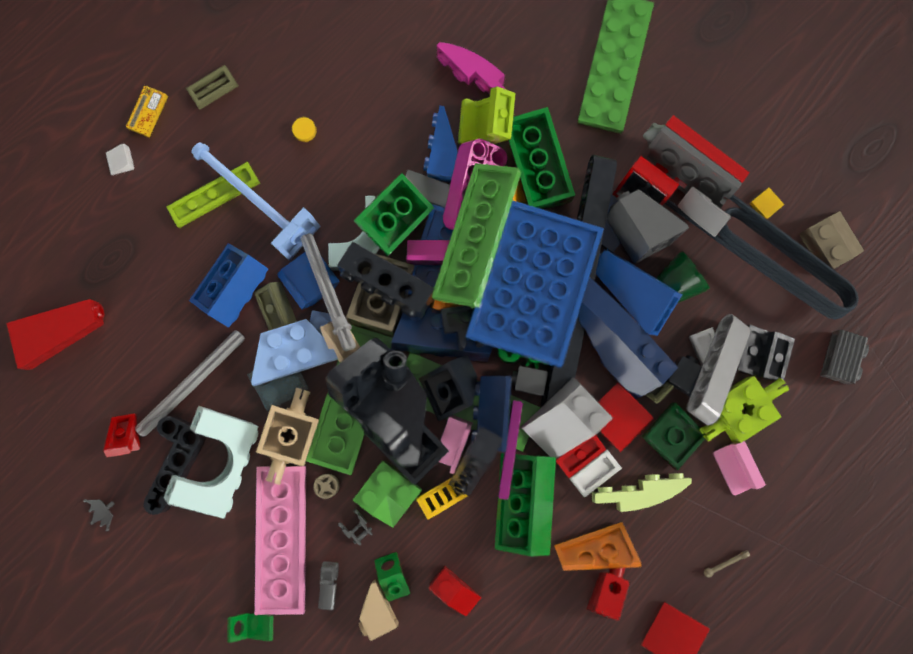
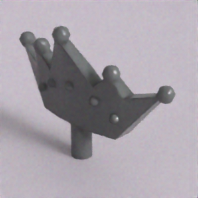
[83,499,115,532]

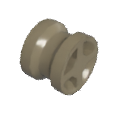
[314,474,340,499]

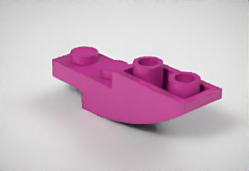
[437,42,505,94]

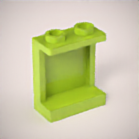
[458,86,515,144]

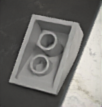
[521,377,613,459]

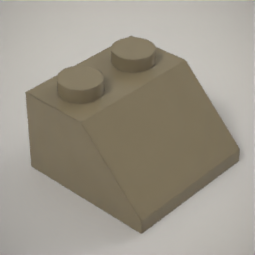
[799,211,864,269]

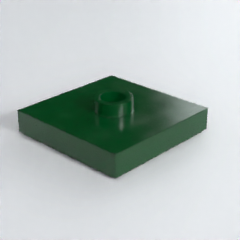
[641,402,706,470]

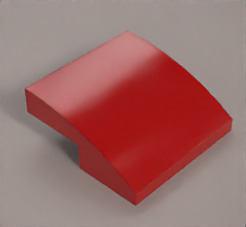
[598,383,654,452]
[556,435,607,479]
[641,602,710,654]

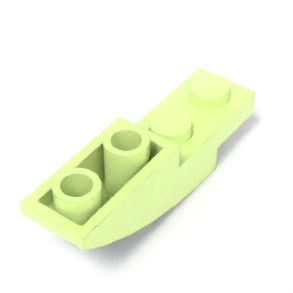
[592,473,692,512]

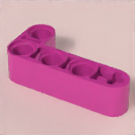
[443,139,507,230]

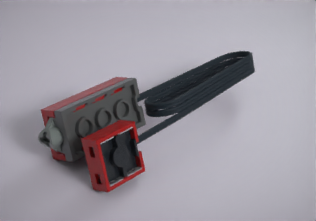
[613,115,859,320]

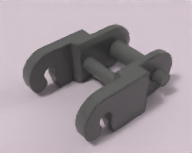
[338,508,373,545]

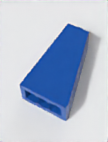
[596,249,683,336]

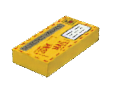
[126,86,168,138]

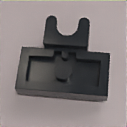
[440,306,484,351]

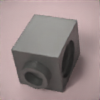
[511,366,548,396]

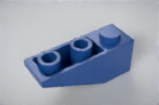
[423,106,458,183]

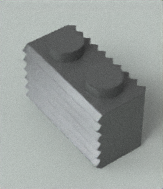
[820,329,869,385]

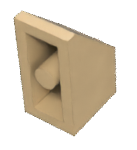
[359,579,399,641]

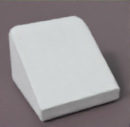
[106,144,134,175]

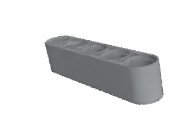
[687,314,751,425]

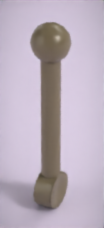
[704,550,750,578]

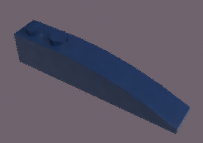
[577,277,678,399]

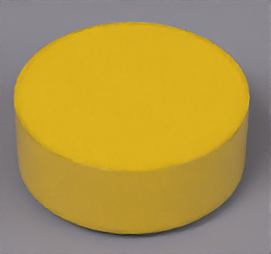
[292,117,316,142]

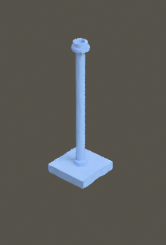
[192,143,321,261]

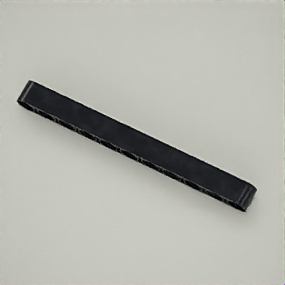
[541,154,617,407]

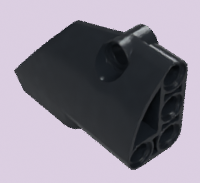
[326,338,427,467]

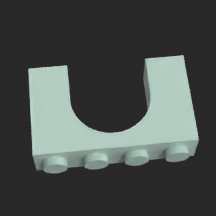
[164,406,258,518]

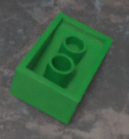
[354,173,434,256]

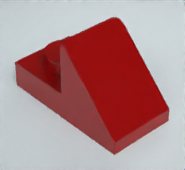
[103,413,140,457]

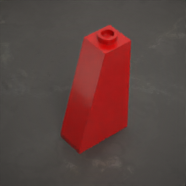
[6,299,105,370]

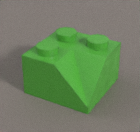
[353,460,422,527]

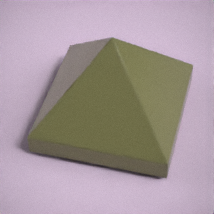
[645,381,674,404]

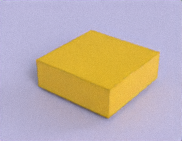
[749,188,784,219]

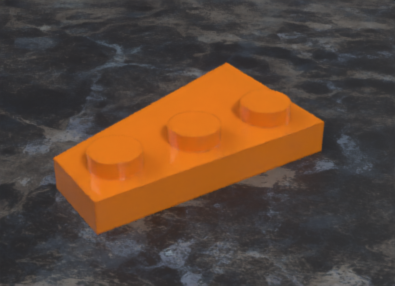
[554,522,641,571]

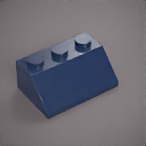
[471,376,511,452]

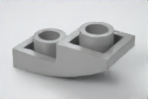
[678,186,731,237]

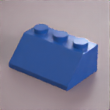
[189,243,268,327]

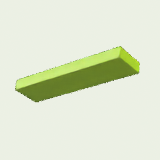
[167,162,260,228]

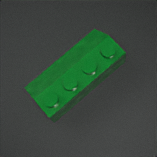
[508,107,575,209]
[495,453,556,556]

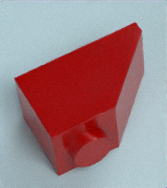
[429,566,482,616]

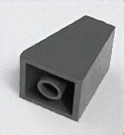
[607,190,689,264]

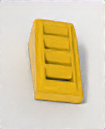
[416,477,468,519]

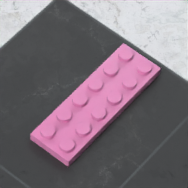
[255,466,306,615]

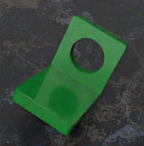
[374,552,411,602]
[227,612,273,643]

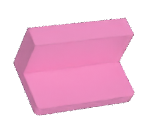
[439,415,472,474]
[713,441,766,495]

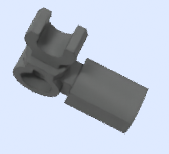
[318,561,339,610]

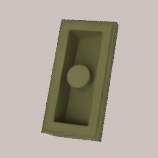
[254,282,297,331]

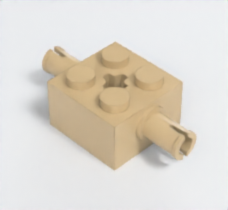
[256,388,319,485]

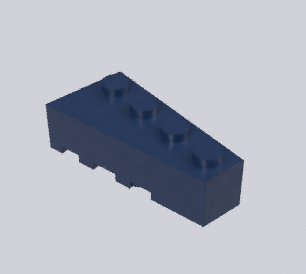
[391,307,493,362]

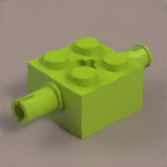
[700,376,789,443]

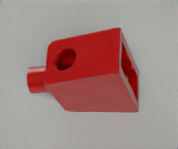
[586,568,629,621]

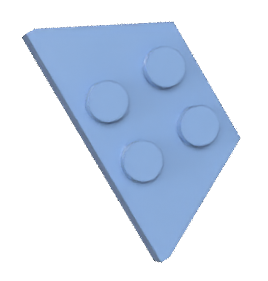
[251,319,338,386]

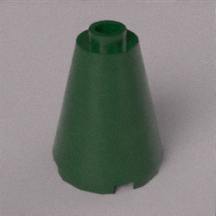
[656,251,710,303]

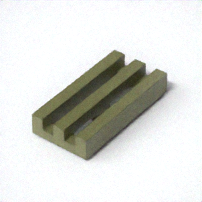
[186,65,238,109]

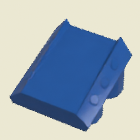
[277,252,340,309]

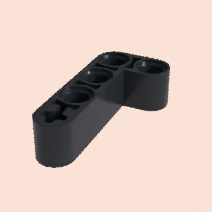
[144,416,206,515]

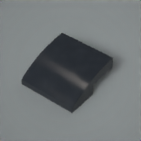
[737,325,795,382]

